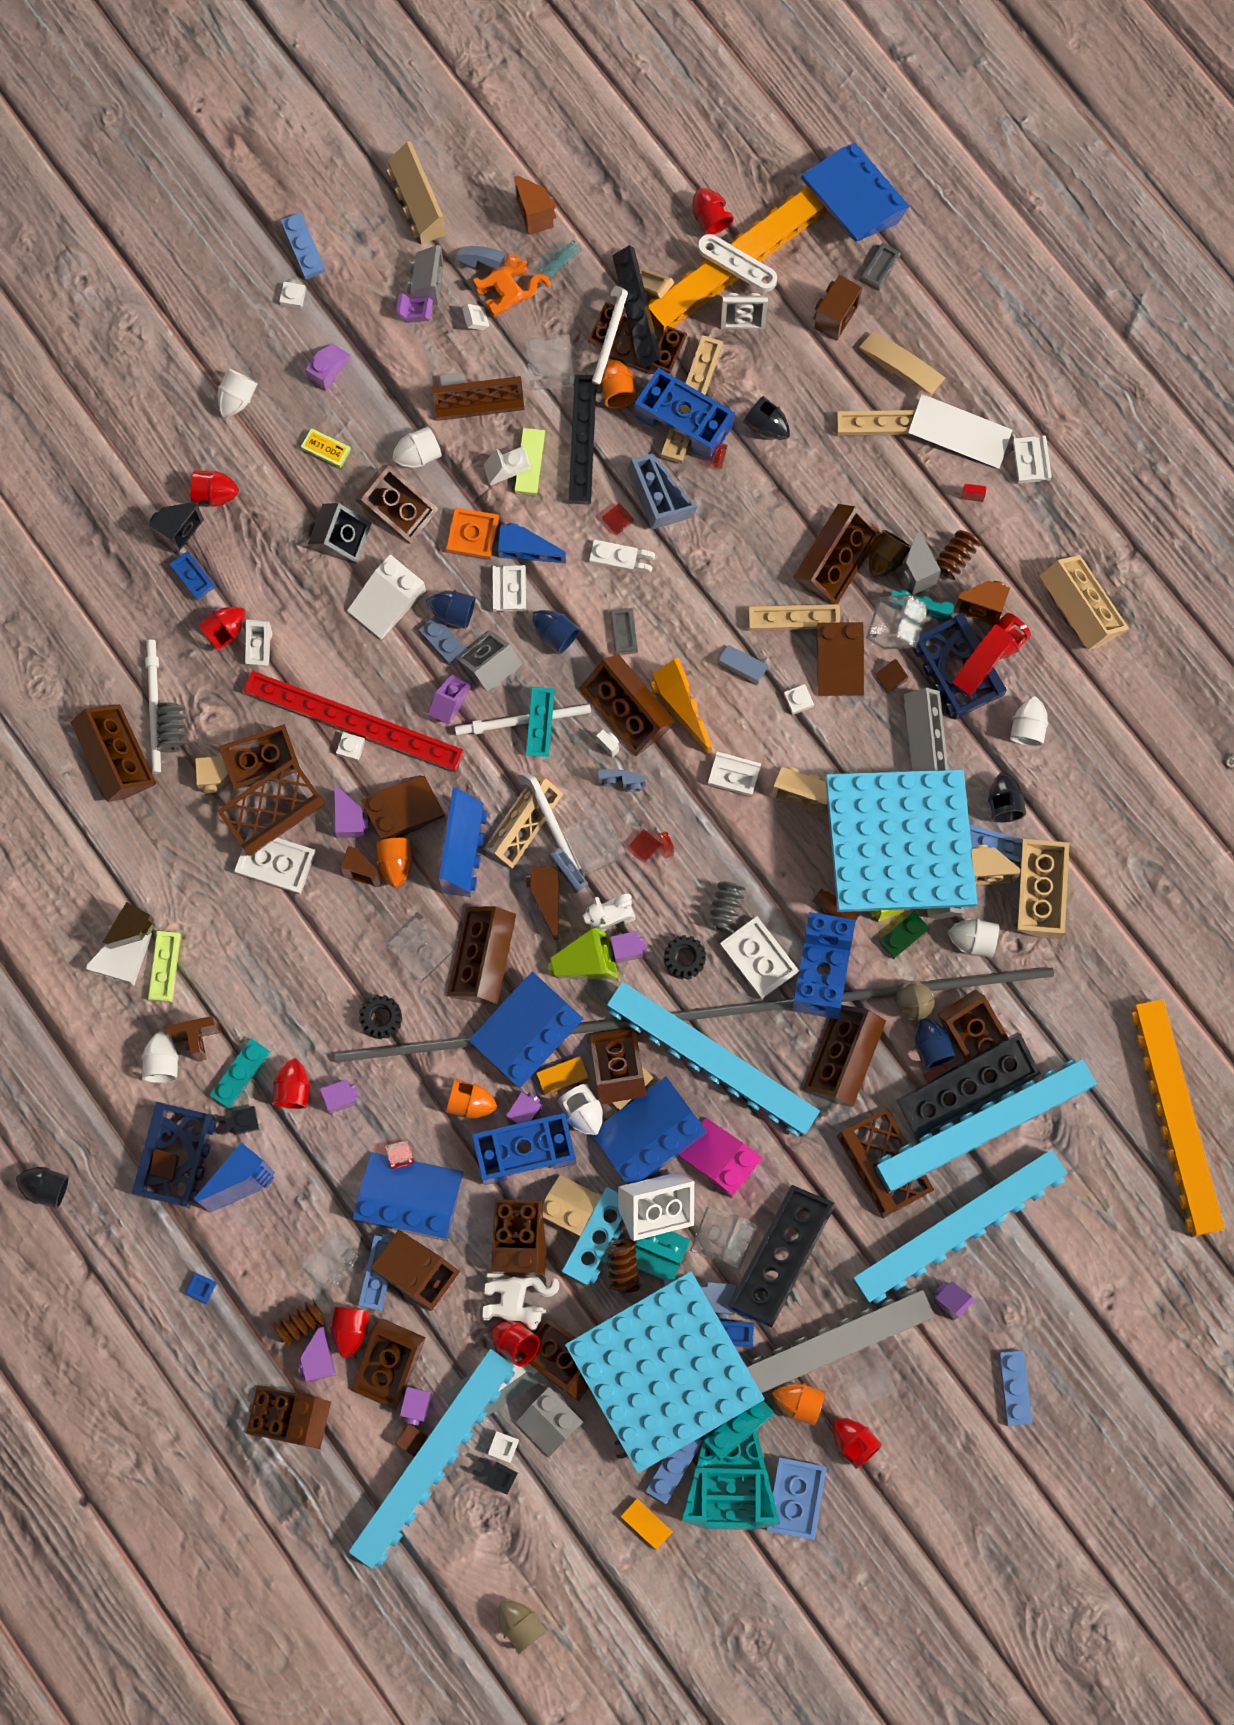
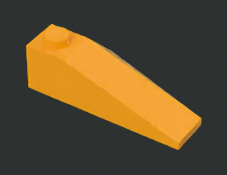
[650,657,712,754]

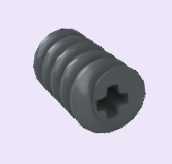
[156,702,186,753]
[707,881,746,934]

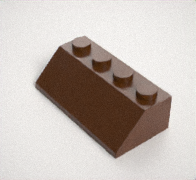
[793,504,881,605]
[579,653,676,756]
[71,704,156,802]
[447,906,516,1004]
[802,1005,886,1107]

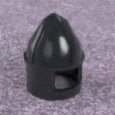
[743,396,790,440]
[987,772,1026,823]
[16,1167,69,1209]

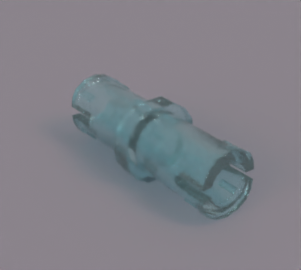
[541,240,582,280]

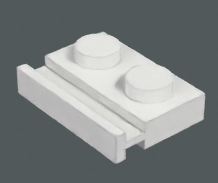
[1013,436,1052,484]
[493,565,526,612]
[708,752,761,797]

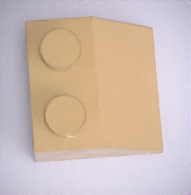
[971,845,1020,886]
[542,1175,601,1238]

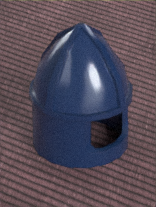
[426,590,476,629]
[532,610,580,655]
[914,1017,956,1069]

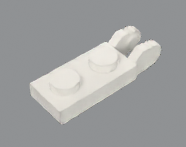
[589,540,655,573]

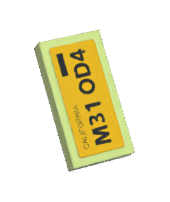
[301,428,351,469]

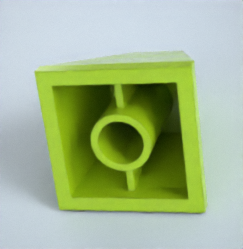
[548,928,619,980]

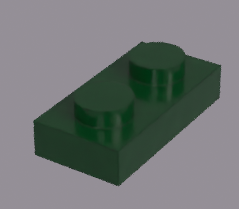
[879,911,930,959]

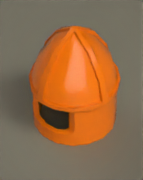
[600,360,637,408]
[376,838,413,888]
[446,1079,497,1119]
[772,1383,825,1426]

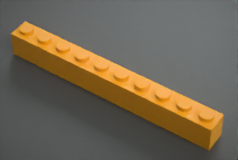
[648,185,828,331]
[1130,999,1225,1237]

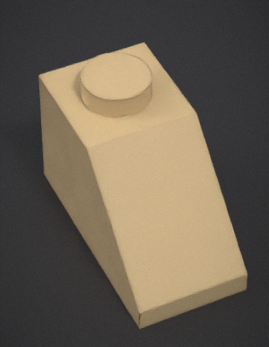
[195,756,231,793]

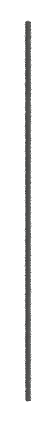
[334,967,1054,1063]

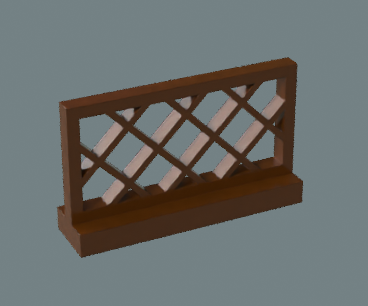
[431,376,525,421]
[217,758,325,857]
[836,1108,934,1219]

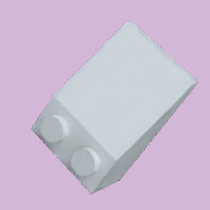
[721,293,768,329]
[347,555,426,640]

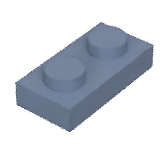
[419,616,466,664]

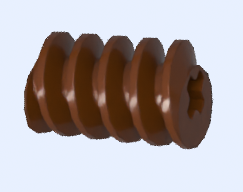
[935,530,982,580]
[606,1239,640,1293]
[271,1297,326,1346]

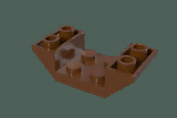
[588,302,687,374]

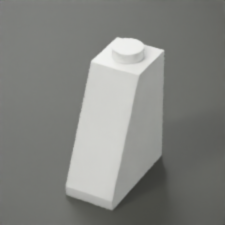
[86,933,152,986]

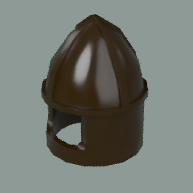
[869,530,911,579]

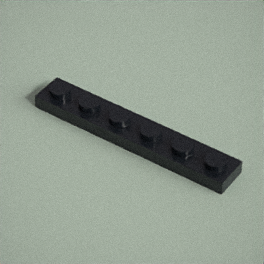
[612,245,661,368]
[569,375,597,504]

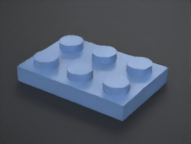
[766,1458,827,1540]

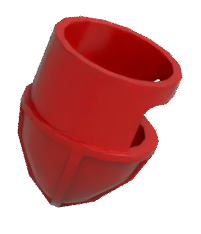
[692,188,734,235]
[190,470,239,507]
[197,606,246,651]
[990,613,1031,660]
[272,1058,311,1109]
[330,1306,370,1359]
[491,1320,540,1367]
[833,1418,882,1469]

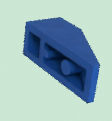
[498,523,566,563]

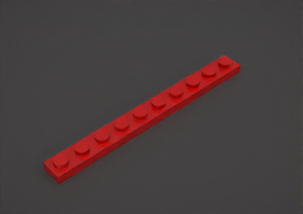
[244,671,464,772]

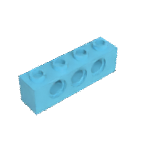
[562,1187,623,1287]

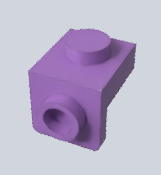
[396,294,433,323]

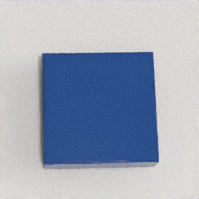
[185,1272,217,1304]

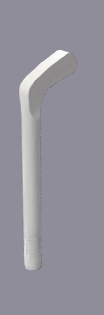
[592,285,628,385]
[519,772,579,870]

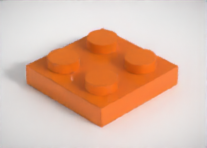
[446,507,499,560]

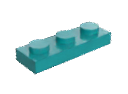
[526,687,555,757]
[210,1038,271,1109]
[704,1400,774,1461]

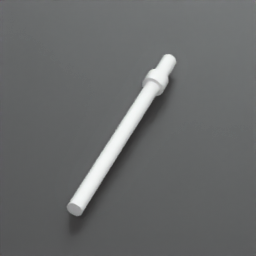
[145,640,161,774]
[455,704,591,735]

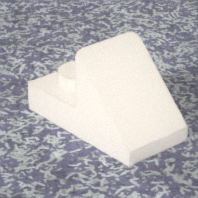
[483,446,532,485]
[245,620,272,666]

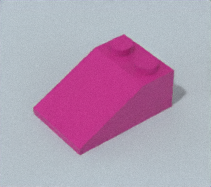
[678,1118,762,1198]

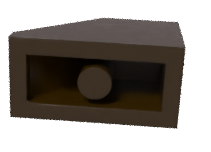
[103,902,154,949]

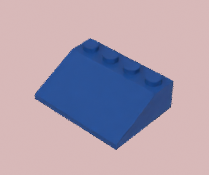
[801,143,910,242]
[439,788,488,897]
[469,971,584,1088]
[593,1076,708,1184]
[194,1142,275,1213]
[353,1152,464,1241]

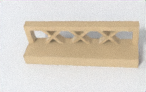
[483,775,563,869]

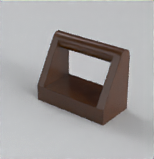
[341,846,382,887]

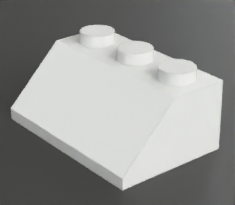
[618,1172,694,1241]

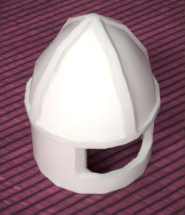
[217,369,258,418]
[392,426,442,468]
[1010,696,1049,746]
[948,918,999,958]
[141,1031,179,1083]
[557,1084,603,1135]

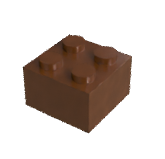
[813,275,862,341]

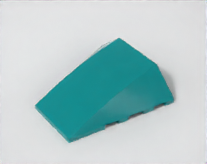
[682,1426,780,1530]

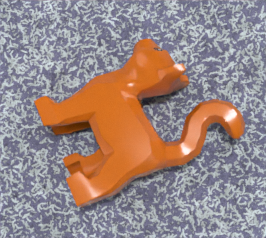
[473,254,551,317]

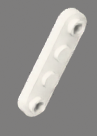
[698,234,777,292]

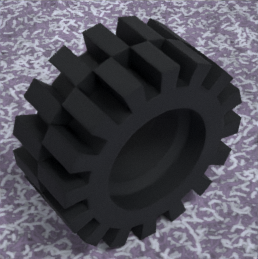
[664,935,706,979]
[359,995,403,1039]

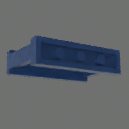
[912,612,1007,720]
[132,1102,216,1209]

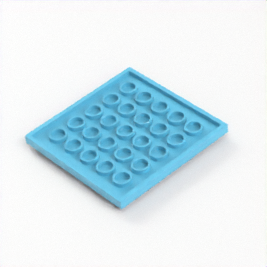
[825,770,978,912]
[565,1271,765,1473]

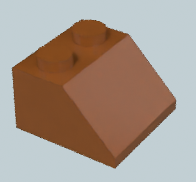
[514,176,556,235]
[954,581,1010,625]

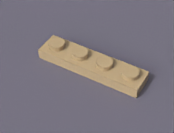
[837,410,916,436]
[749,604,840,631]

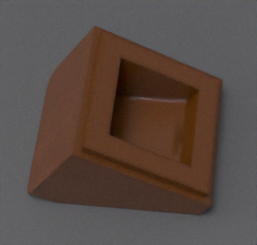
[875,659,908,693]
[150,1149,180,1180]
[395,1423,428,1457]

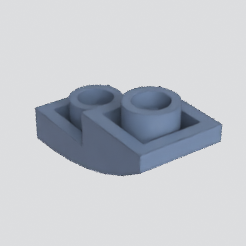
[455,246,507,269]
[598,769,646,792]

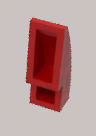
[952,624,1014,697]

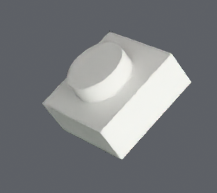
[279,282,306,309]
[462,304,489,330]
[784,684,814,715]
[596,730,619,758]
[336,732,366,762]
[488,1431,519,1463]

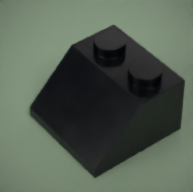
[149,502,204,555]
[308,503,372,564]

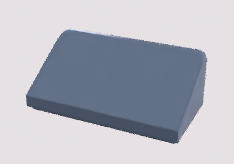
[718,645,769,685]
[549,848,588,893]

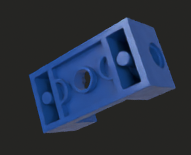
[635,368,735,461]
[793,912,856,1019]
[472,1113,577,1185]

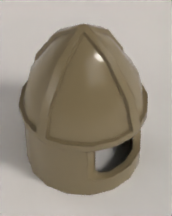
[896,981,935,1020]
[498,1601,547,1655]

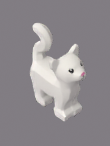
[582,894,635,932]
[482,1273,559,1330]

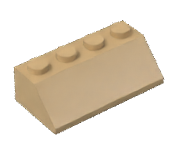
[386,141,446,244]
[1039,555,1129,650]
[772,767,829,817]
[1017,839,1070,939]

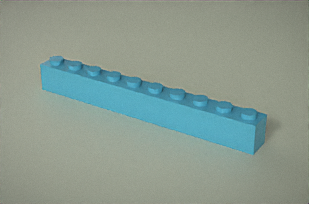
[607,982,820,1137]
[874,1059,1097,1194]
[852,1149,1068,1305]
[349,1349,515,1569]

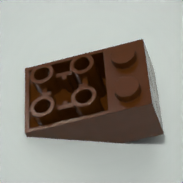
[491,1200,546,1276]
[370,1229,460,1311]
[246,1386,331,1449]

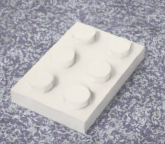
[234,829,316,895]
[720,916,799,1000]

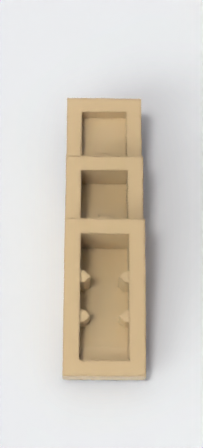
[859,331,945,397]

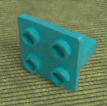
[635,1231,690,1282]

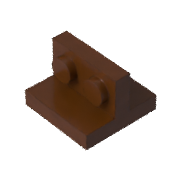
[166,1016,221,1061]

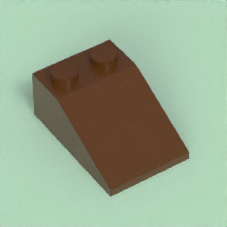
[354,465,438,543]
[816,622,864,696]
[219,724,300,790]
[361,775,445,840]
[937,989,1009,1074]
[589,1028,647,1104]
[517,1317,589,1402]
[352,1319,426,1410]

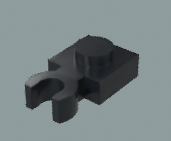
[216,1106,260,1135]
[472,1458,518,1495]

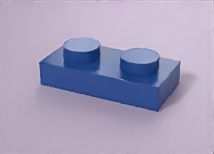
[170,551,215,600]

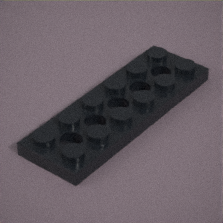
[896,1032,1041,1143]
[728,1185,835,1328]

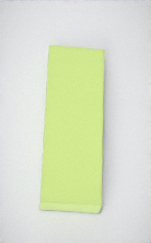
[515,428,546,496]
[148,931,181,1003]

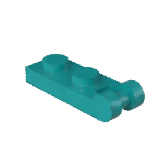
[889,590,954,621]

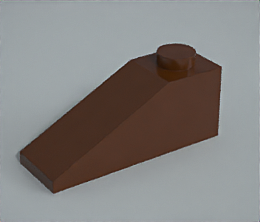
[526,867,559,940]

